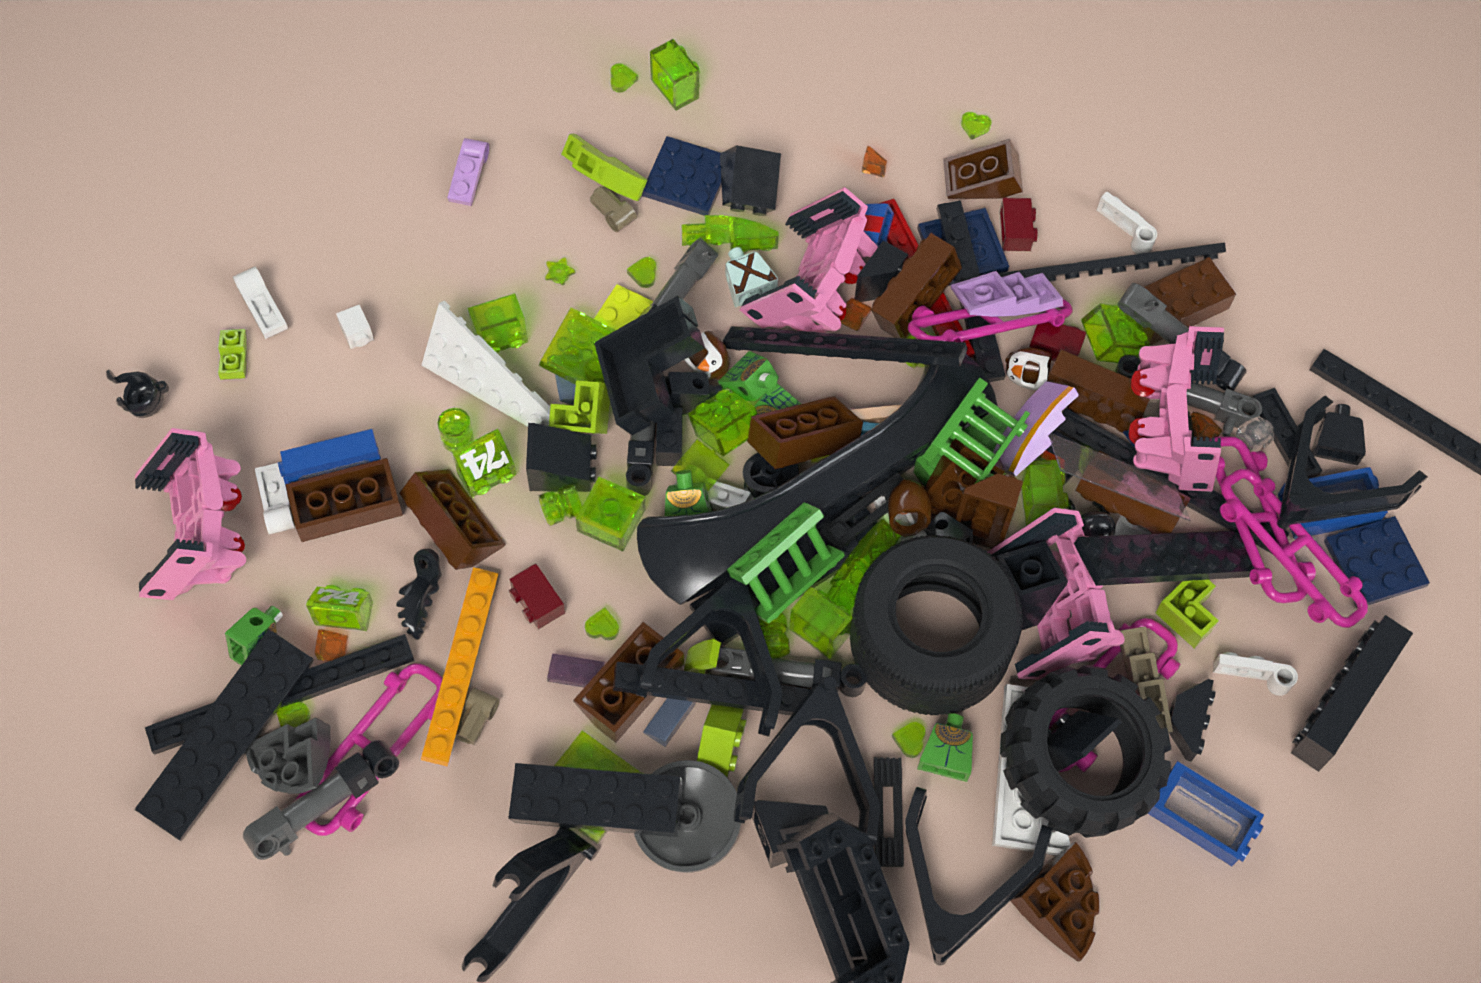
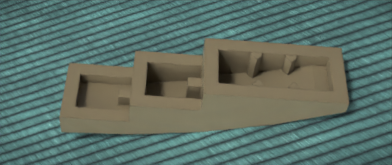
[1120,626,1173,733]

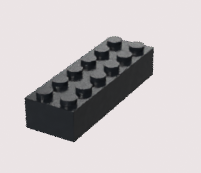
[1291,615,1413,772]
[508,763,684,837]

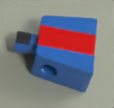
[863,203,894,247]

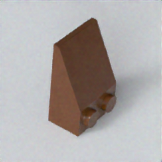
[943,139,1023,199]
[924,438,1005,519]

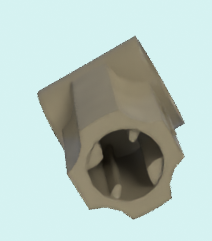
[590,186,637,232]
[455,688,500,745]

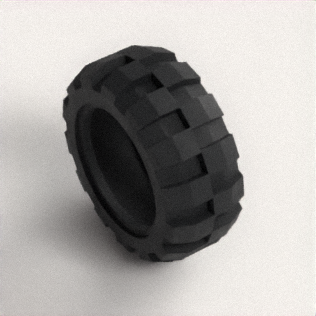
[1000,665,1171,838]

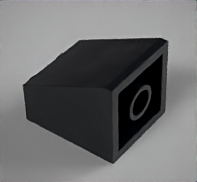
[720,145,781,216]
[526,423,597,492]
[996,541,1068,630]
[752,800,834,868]

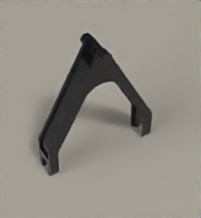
[1277,395,1428,529]
[636,578,782,737]
[734,676,880,846]
[905,787,1053,966]
[461,827,599,983]

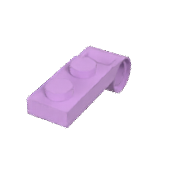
[447,138,489,206]

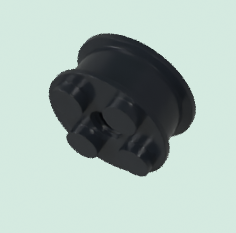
[743,453,799,499]

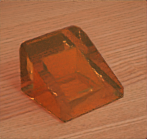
[862,146,887,177]
[841,298,871,331]
[1191,411,1223,441]
[315,629,348,661]

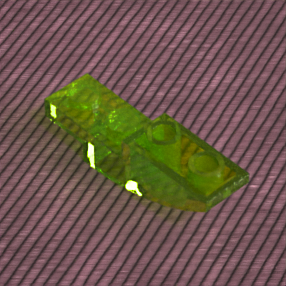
[681,215,779,252]
[822,519,901,618]

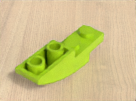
[561,134,647,201]

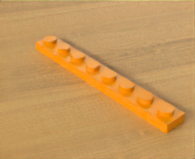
[421,567,498,766]

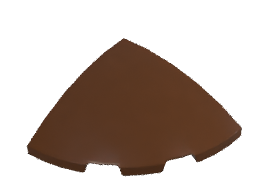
[1011,842,1099,962]

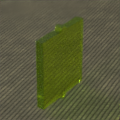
[671,439,730,492]

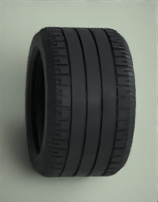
[849,535,1023,715]

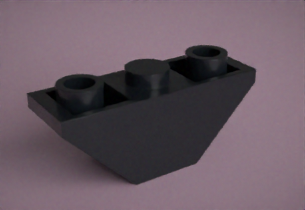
[1169,679,1216,762]

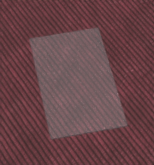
[1048,433,1191,521]

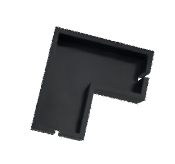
[594,296,705,436]

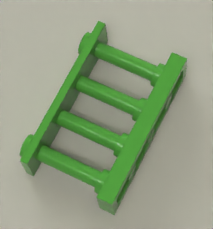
[923,378,1030,484]
[727,502,845,623]

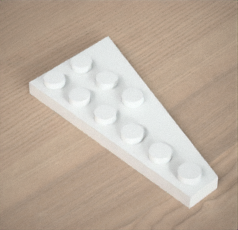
[422,300,550,427]
[992,684,1070,856]

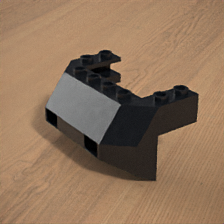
[776,813,910,983]

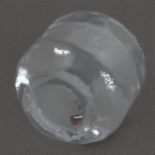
[1236,417,1274,452]

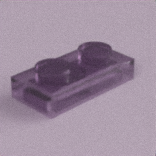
[547,653,605,688]

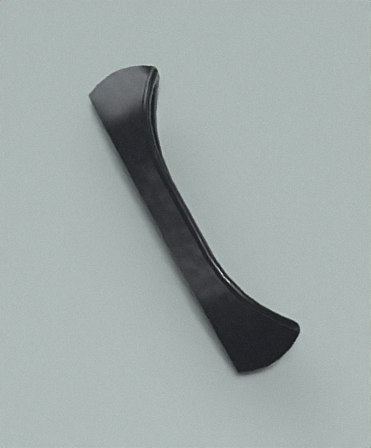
[637,354,998,605]

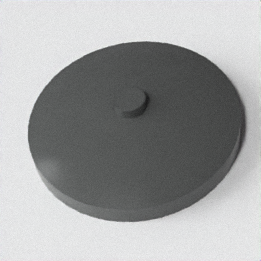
[634,760,742,873]

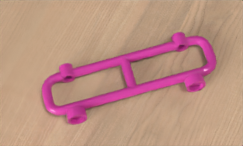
[908,299,1073,342]
[1209,436,1316,603]
[1220,469,1368,628]
[1048,618,1181,772]
[295,663,443,836]

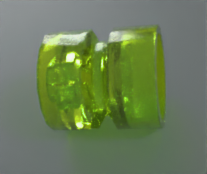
[437,408,474,453]
[538,483,584,526]
[757,613,790,658]

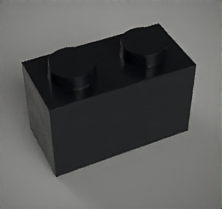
[656,407,683,466]

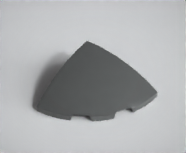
[246,718,331,794]

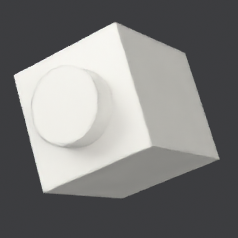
[336,305,374,349]

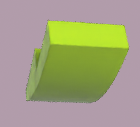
[218,329,246,380]
[683,639,721,674]

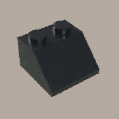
[854,240,908,303]

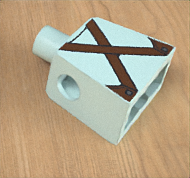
[725,247,778,308]

